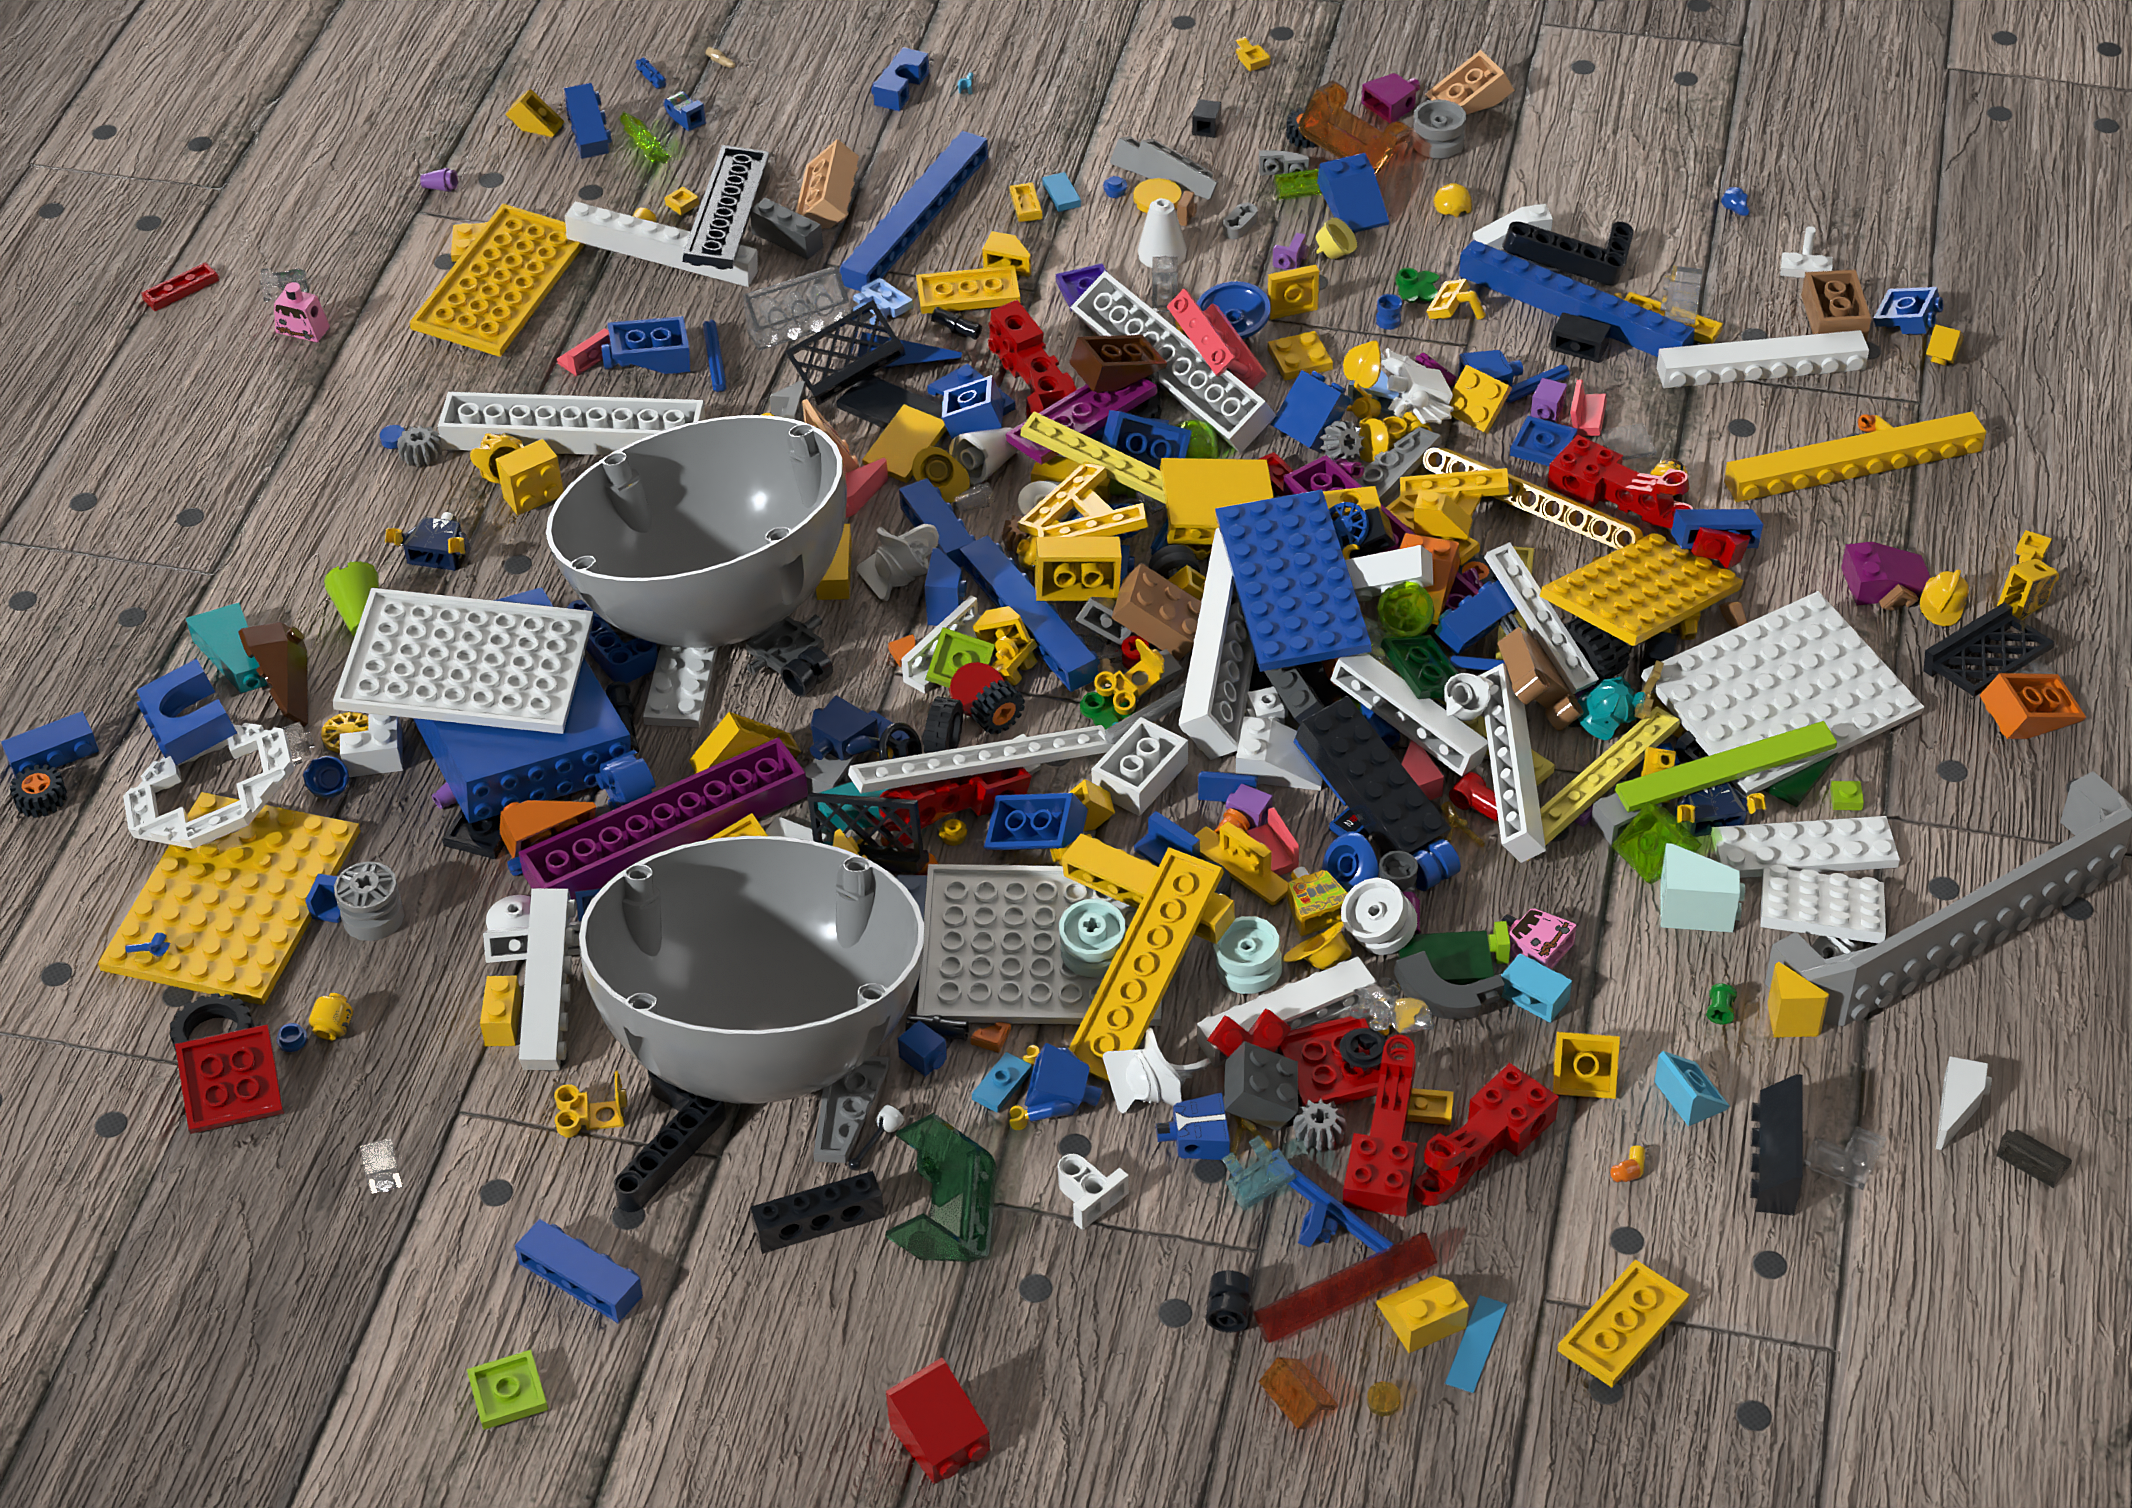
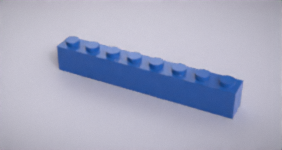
[960,535,1100,692]

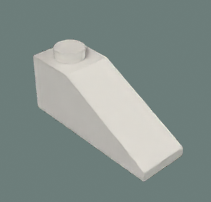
[1472,204,1553,249]
[1936,1056,1992,1150]

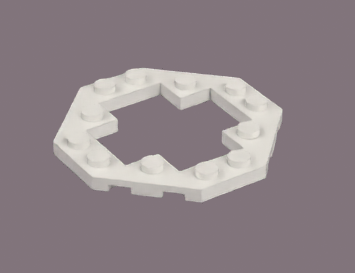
[123,721,295,849]

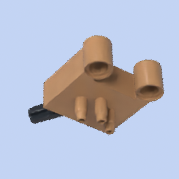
[1497,613,1584,731]

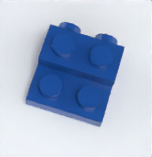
[1873,287,1944,335]

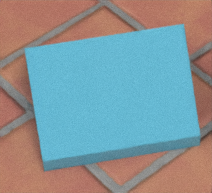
[1654,1051,1730,1127]

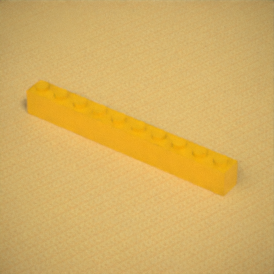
[1724,411,1986,503]

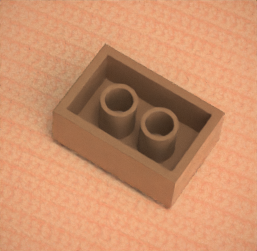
[1801,270,1871,342]
[1111,563,1202,661]

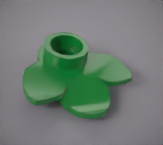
[1395,268,1440,303]
[1080,686,1136,730]

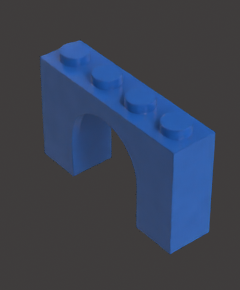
[136,658,237,765]

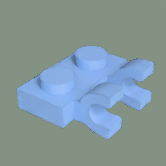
[853,278,913,326]

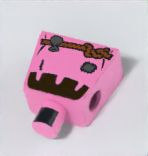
[274,282,330,343]
[1501,908,1577,970]

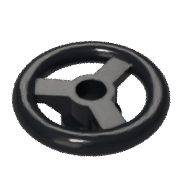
[879,722,922,761]

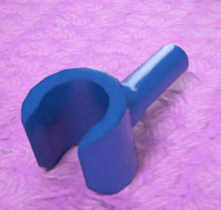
[125,933,171,957]

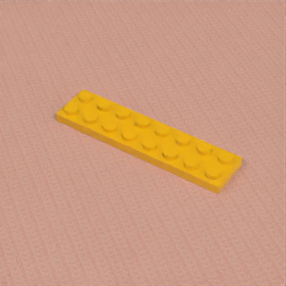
[1069,847,1224,1083]

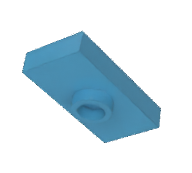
[972,1052,1032,1113]

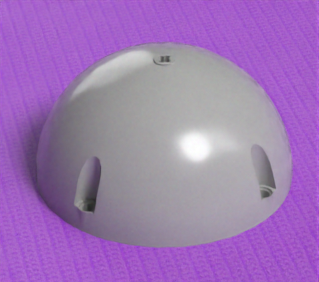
[546,415,847,648]
[579,836,924,1104]

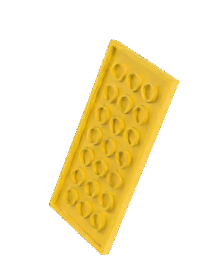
[410,203,585,357]
[1539,533,1744,646]

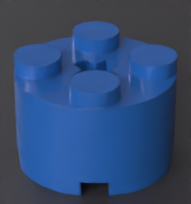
[595,750,656,811]

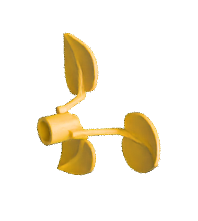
[1343,341,1390,463]

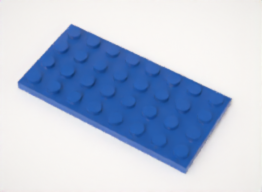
[1215,490,1372,672]

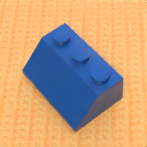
[984,793,1088,850]

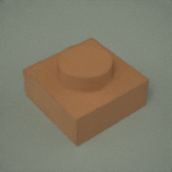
[1177,191,1197,226]

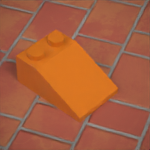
[1384,533,1460,625]
[1979,673,2086,739]
[500,800,596,859]

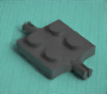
[745,614,824,675]

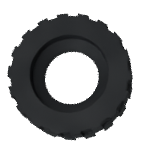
[923,696,964,753]

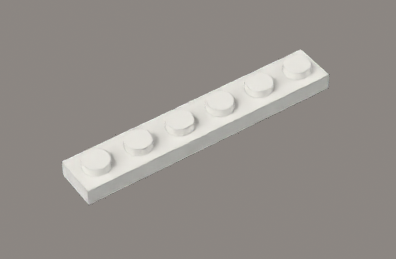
[1484,542,1599,694]

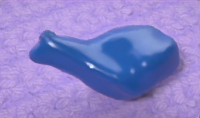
[1721,187,1749,216]

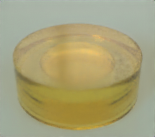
[1367,1381,1401,1417]

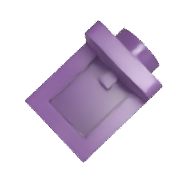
[1273,233,1309,270]

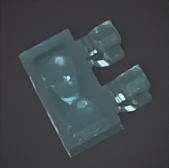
[1222,1136,1297,1211]

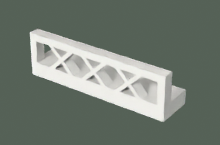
[901,595,981,694]

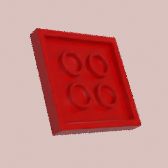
[1278,1013,1381,1107]
[175,1024,284,1134]

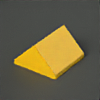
[1767,961,1829,1038]
[1553,1031,1620,1099]

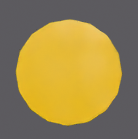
[1133,178,1182,213]

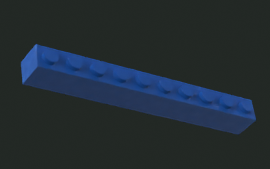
[840,131,988,292]
[1459,240,1695,357]

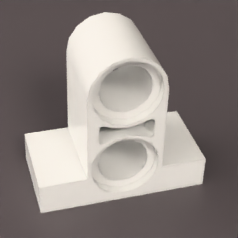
[1058,1154,1129,1230]

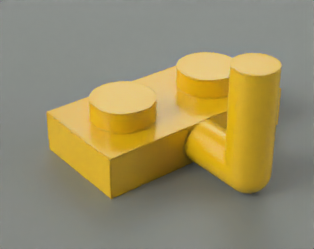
[1426,279,1486,319]

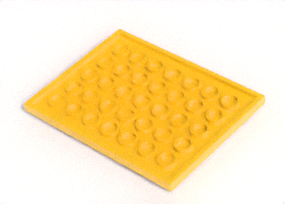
[98,792,361,1006]

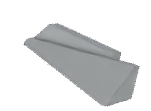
[1110,136,1218,199]

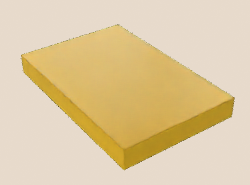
[862,404,947,483]

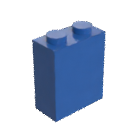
[1270,370,1352,454]

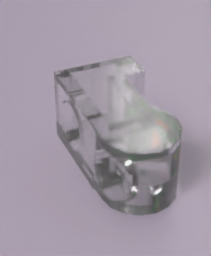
[260,268,310,302]

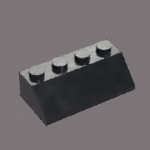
[1750,1074,1803,1216]

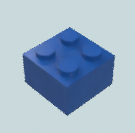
[942,375,1004,439]

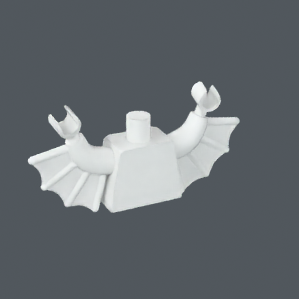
[1381,348,1454,424]

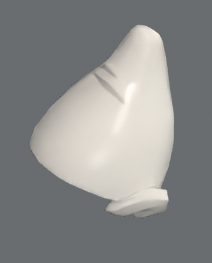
[1444,673,1494,721]

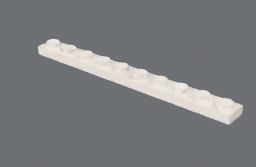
[848,725,1115,793]

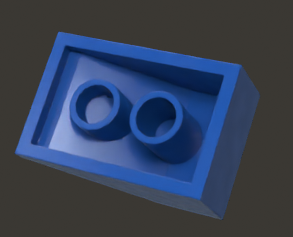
[1317,153,1389,233]
[607,316,690,374]
[1101,410,1192,470]

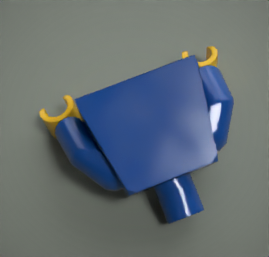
[1009,1043,1102,1130]

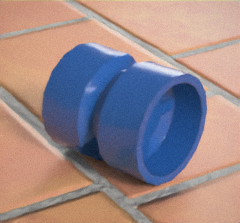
[1412,839,1461,891]

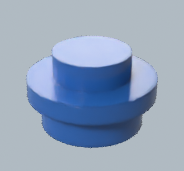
[1103,176,1127,198]
[276,1023,308,1052]

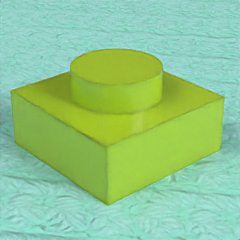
[1830,781,1864,811]
[1488,921,1510,964]

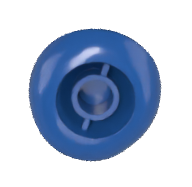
[1322,831,1379,893]

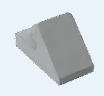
[770,381,807,421]

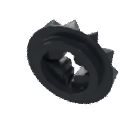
[1339,1028,1387,1071]

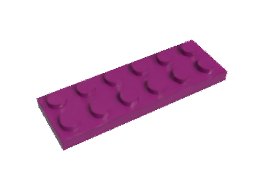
[1006,378,1157,465]

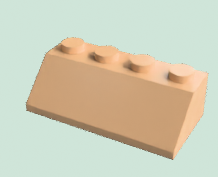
[796,139,859,229]

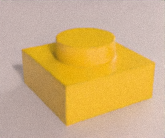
[665,187,699,215]

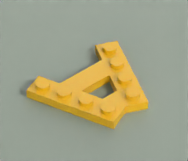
[1017,461,1148,537]
[1386,468,1509,566]

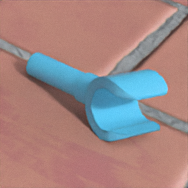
[958,72,974,95]

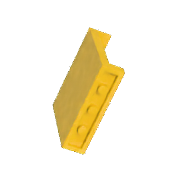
[1160,458,1273,544]

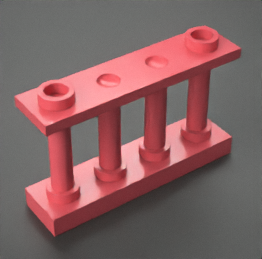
[1166,289,1267,390]

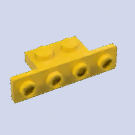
[1194,821,1288,905]

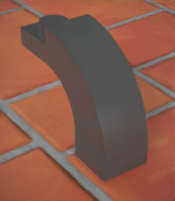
[1394,951,1505,1020]

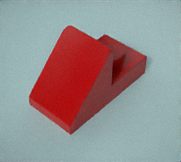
[1691,527,1750,569]

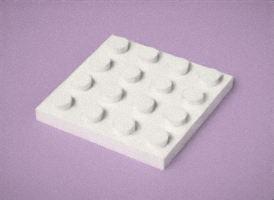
[1760,865,1886,944]

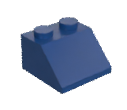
[925,548,967,626]

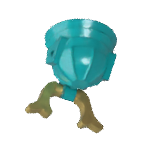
[1578,660,1664,741]

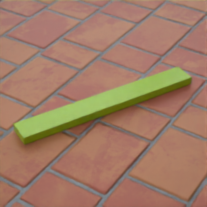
[1615,721,1838,813]

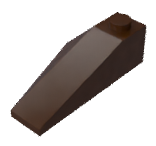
[238,622,308,727]

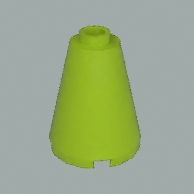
[324,561,379,637]

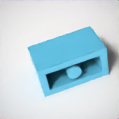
[1501,953,1572,1023]

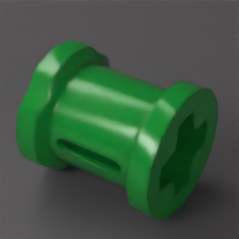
[1706,983,1737,1025]

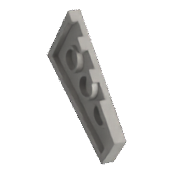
[1353,427,1442,504]
[813,1056,891,1163]

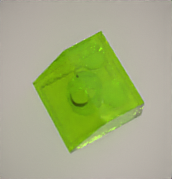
[1612,802,1702,884]

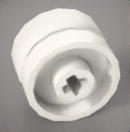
[1341,878,1417,955]

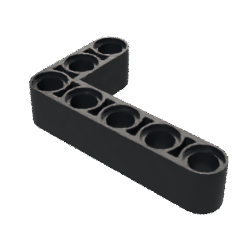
[1502,221,1634,286]
[614,1070,726,1212]

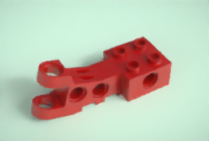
[988,300,1077,420]
[1547,435,1693,529]
[879,767,1032,847]
[1343,1035,1417,1217]
[1413,1063,1559,1206]

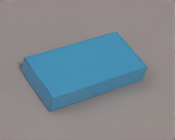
[1042,172,1081,212]

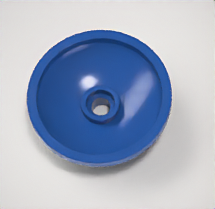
[1197,281,1271,339]

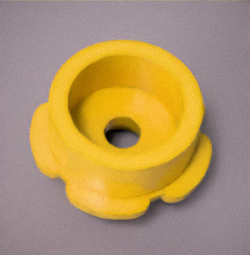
[939,819,967,846]

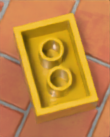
[1035,537,1122,601]

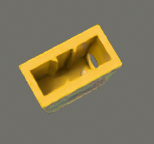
[1287,867,1348,937]

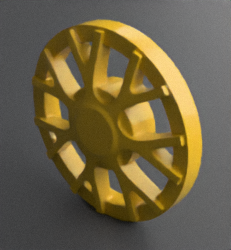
[321,712,369,753]

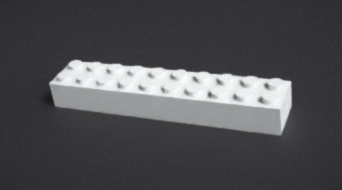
[1070,271,1276,454]
[438,392,706,455]
[1179,528,1255,760]

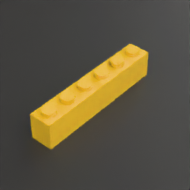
[1062,834,1235,944]

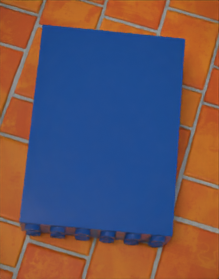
[412,587,631,823]

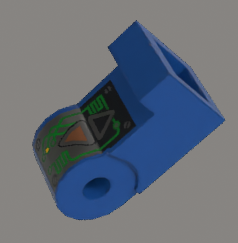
[664,92,706,131]

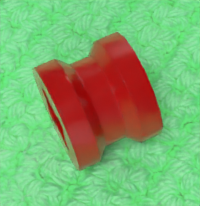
[1122,636,1149,670]

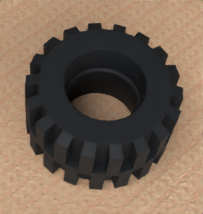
[1564,617,1630,687]

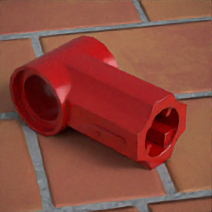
[1449,772,1499,822]

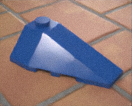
[857,332,962,368]

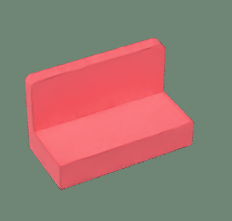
[557,328,611,376]
[1571,379,1607,436]
[1247,807,1299,876]

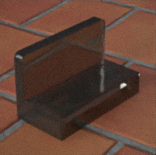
[1996,1129,2072,1188]

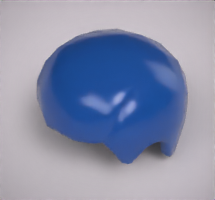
[303,756,350,799]

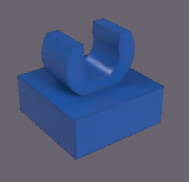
[1298,1202,1338,1248]

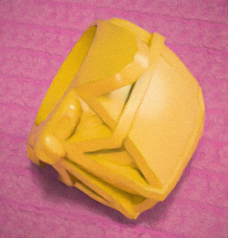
[470,433,524,484]

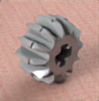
[1320,421,1365,462]
[397,425,442,468]
[1293,1098,1347,1153]

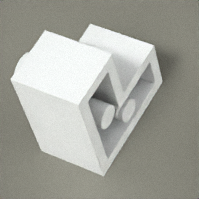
[340,713,403,777]

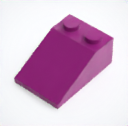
[1841,542,1931,606]

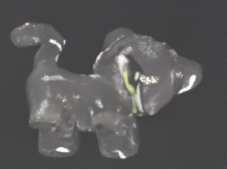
[1349,977,1435,1034]

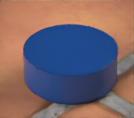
[380,425,405,449]

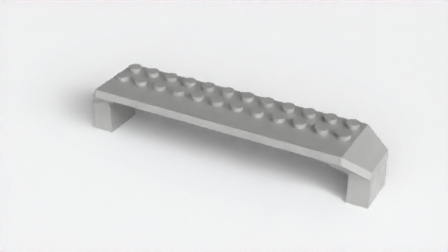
[1765,771,2132,1026]

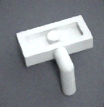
[1780,227,1833,278]

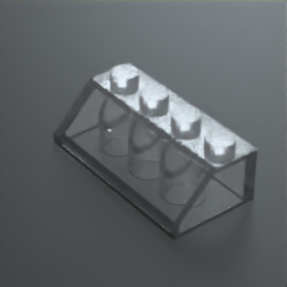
[743,266,851,351]

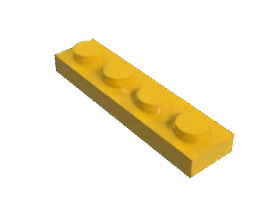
[1624,292,1723,344]

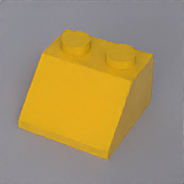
[1376,1275,1469,1353]

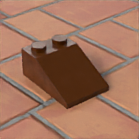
[1069,335,1167,393]

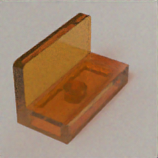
[1258,1357,1338,1429]

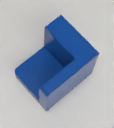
[305,874,341,923]

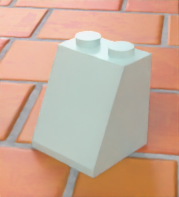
[1660,843,1745,932]

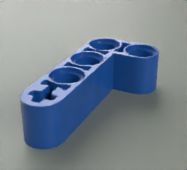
[567,600,658,683]

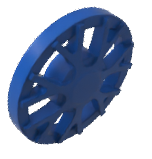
[1329,502,1369,551]

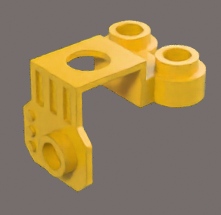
[1094,639,1165,715]
[554,1071,627,1138]

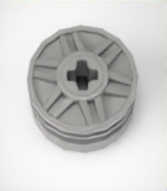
[334,861,405,941]

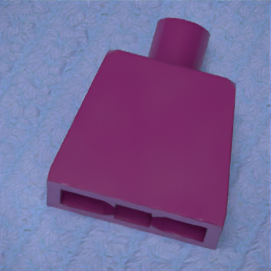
[1361,73,1420,124]

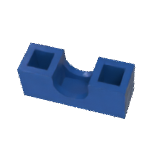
[871,47,930,111]

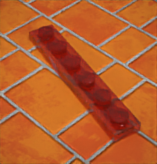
[1253,1232,1438,1343]

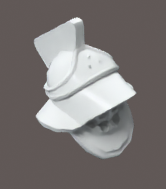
[857,524,939,601]
[1103,1028,1211,1113]

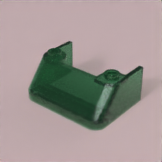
[885,1113,997,1262]

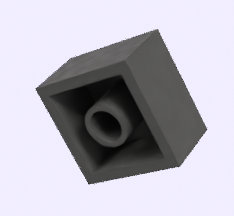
[1224,1041,1298,1131]

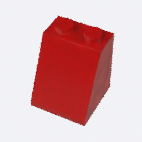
[886,1357,990,1484]

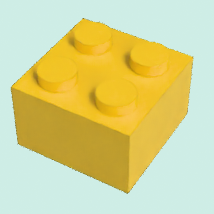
[496,439,564,516]

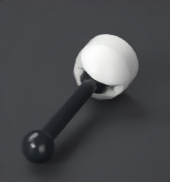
[848,1105,904,1171]

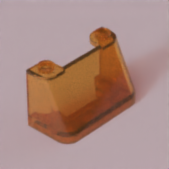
[1299,80,1413,175]

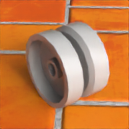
[1412,100,1466,158]

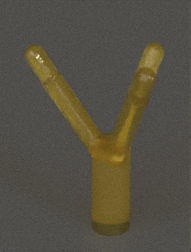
[1441,801,1485,847]
[1228,1114,1273,1166]

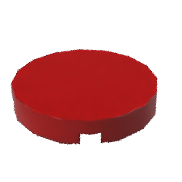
[949,662,1004,717]

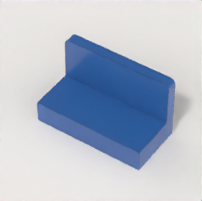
[1198,771,1258,802]
[1134,811,1200,867]

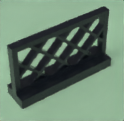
[785,300,906,406]
[1923,602,2055,697]
[807,793,930,873]

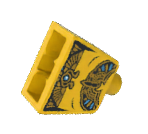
[1997,559,2059,620]

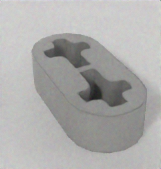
[1223,203,1257,239]

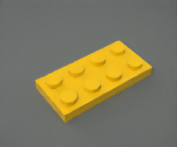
[916,265,1020,314]
[1557,1259,1690,1387]

